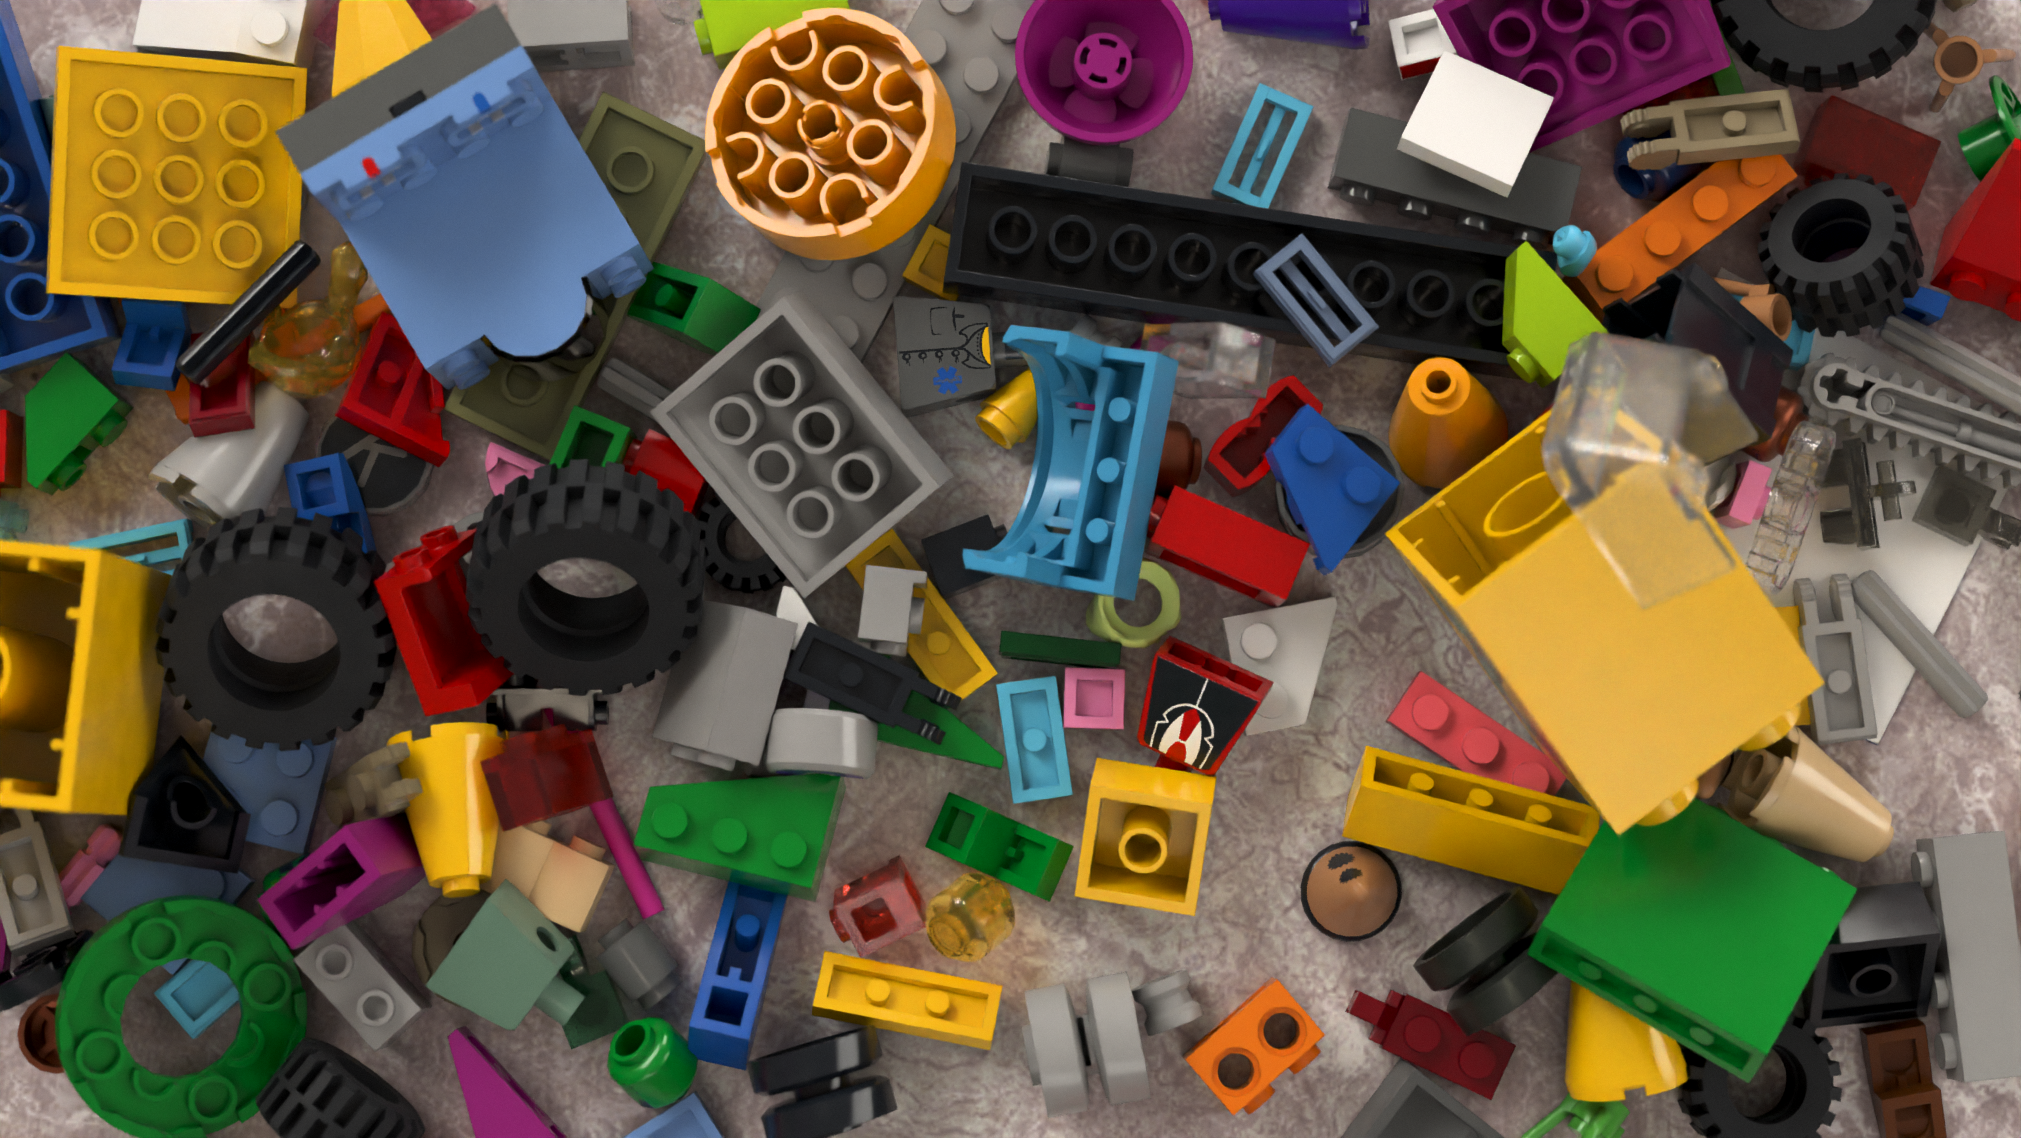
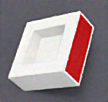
[1388,9,1457,80]

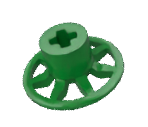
[1957,75,2021,182]

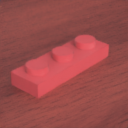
[1385,671,1566,796]

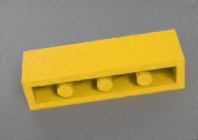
[1342,745,1600,895]

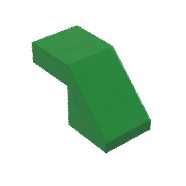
[925,792,1074,902]

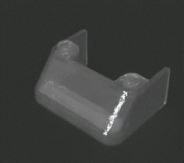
[1543,332,1758,610]

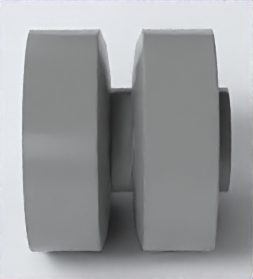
[1022,972,1151,1118]

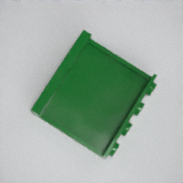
[1527,797,1857,1083]

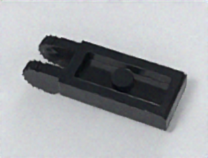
[783,621,962,745]

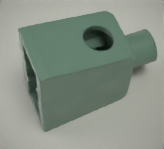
[425,879,585,1031]

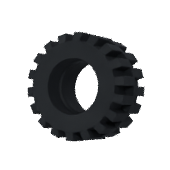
[1757,173,1924,338]
[1676,1011,1842,1138]
[255,1037,426,1138]

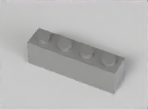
[1911,831,2021,1082]

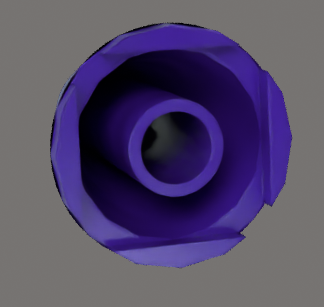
[1208,0,1370,50]

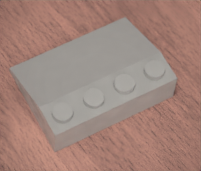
[650,290,954,599]

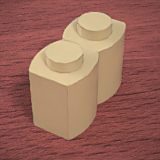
[479,810,616,933]

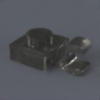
[1912,465,2021,550]

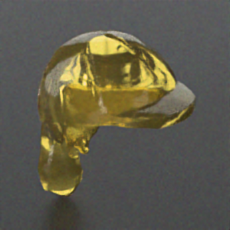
[248,241,368,399]

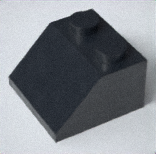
[1802,881,1940,1028]

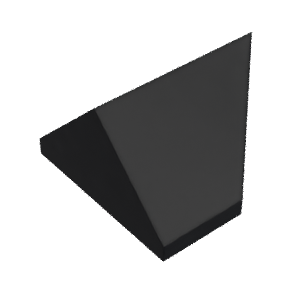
[118,735,251,874]

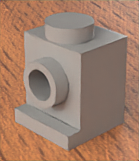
[858,565,928,657]

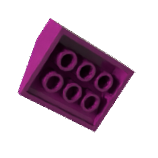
[1432,0,1731,153]

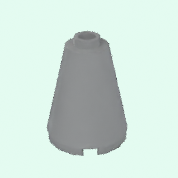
[148,379,310,530]

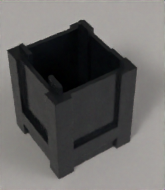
[1583,262,1793,479]

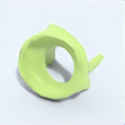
[1086,557,1181,648]

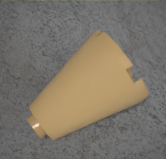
[1717,725,1894,863]

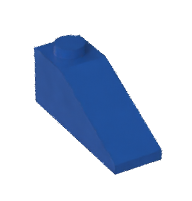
[687,881,788,1071]

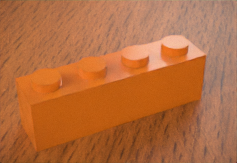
[1561,154,1798,323]

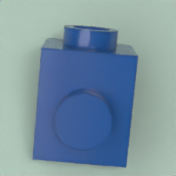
[111,298,193,391]

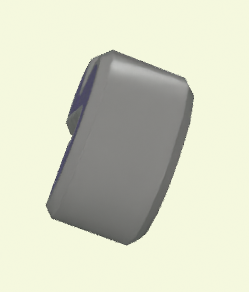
[741,708,878,779]

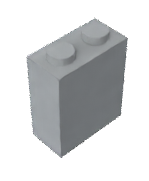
[652,600,798,771]

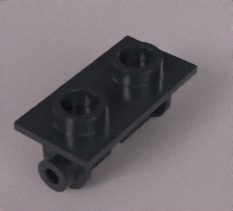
[486,674,609,732]

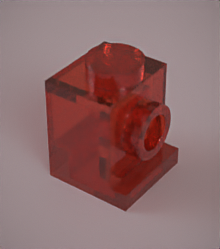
[829,855,927,958]

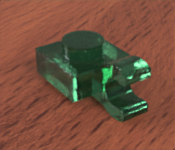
[559,934,629,1050]

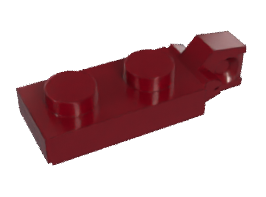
[1345,990,1516,1100]

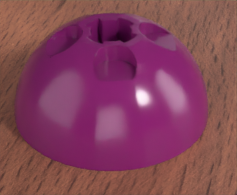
[1015,0,1193,145]

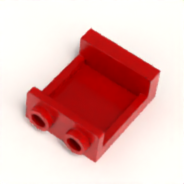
[374,525,514,717]

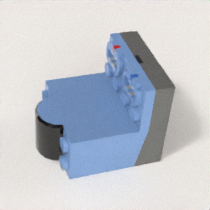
[275,3,654,390]

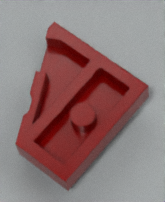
[335,311,450,468]

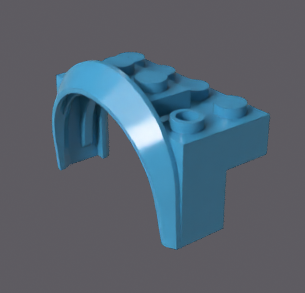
[962,325,1179,601]

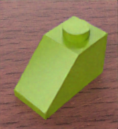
[1502,241,1608,389]

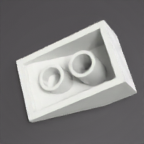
[132,0,325,80]

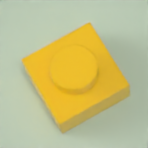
[902,224,960,301]

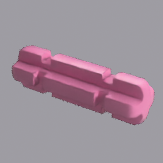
[58,824,123,915]

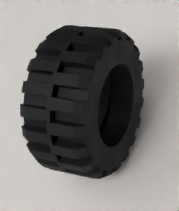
[1710,0,1937,93]
[466,459,706,696]
[155,507,398,751]

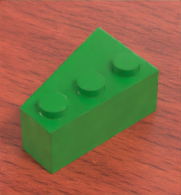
[633,773,846,902]

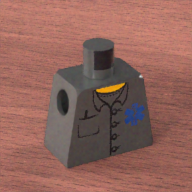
[893,296,1029,417]

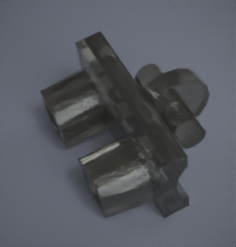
[1812,438,1917,551]

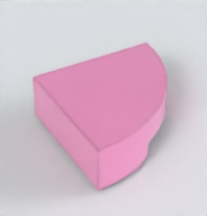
[485,442,545,496]

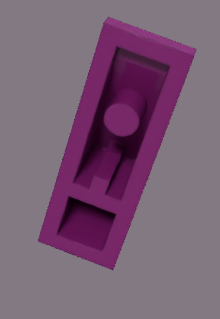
[447,1026,568,1138]

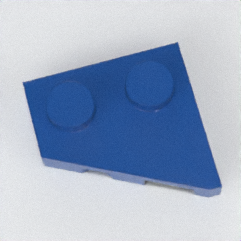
[1264,404,1400,575]

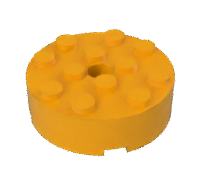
[705,8,956,260]

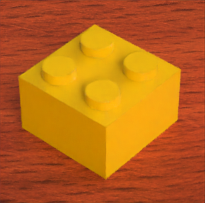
[1074,758,1217,916]

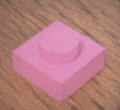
[1713,460,1772,529]
[1063,667,1125,730]

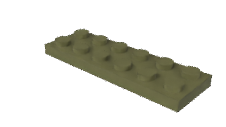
[444,92,708,462]

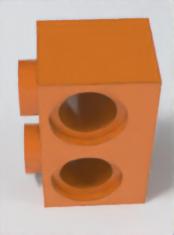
[1182,977,1325,1116]

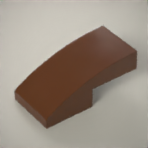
[1859,1018,1947,1138]

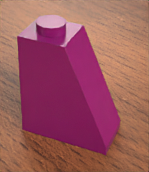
[257,813,426,950]

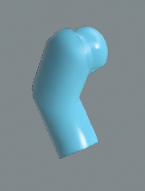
[1553,225,1597,277]

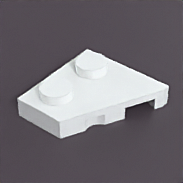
[1221,596,1338,736]

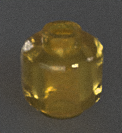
[926,873,1015,963]

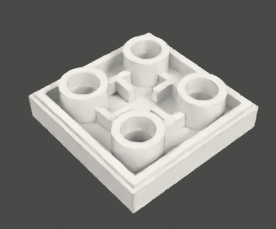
[1397,50,1554,198]

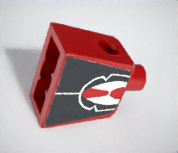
[1137,635,1274,776]

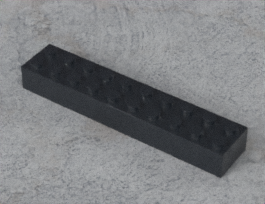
[942,162,1557,380]

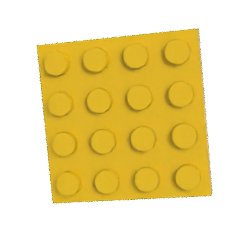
[46,46,307,309]

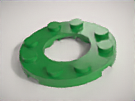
[55,895,307,1138]

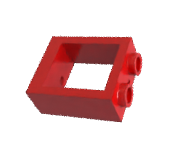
[1145,486,1310,608]

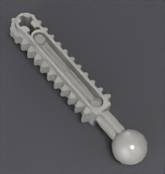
[1793,353,2021,490]

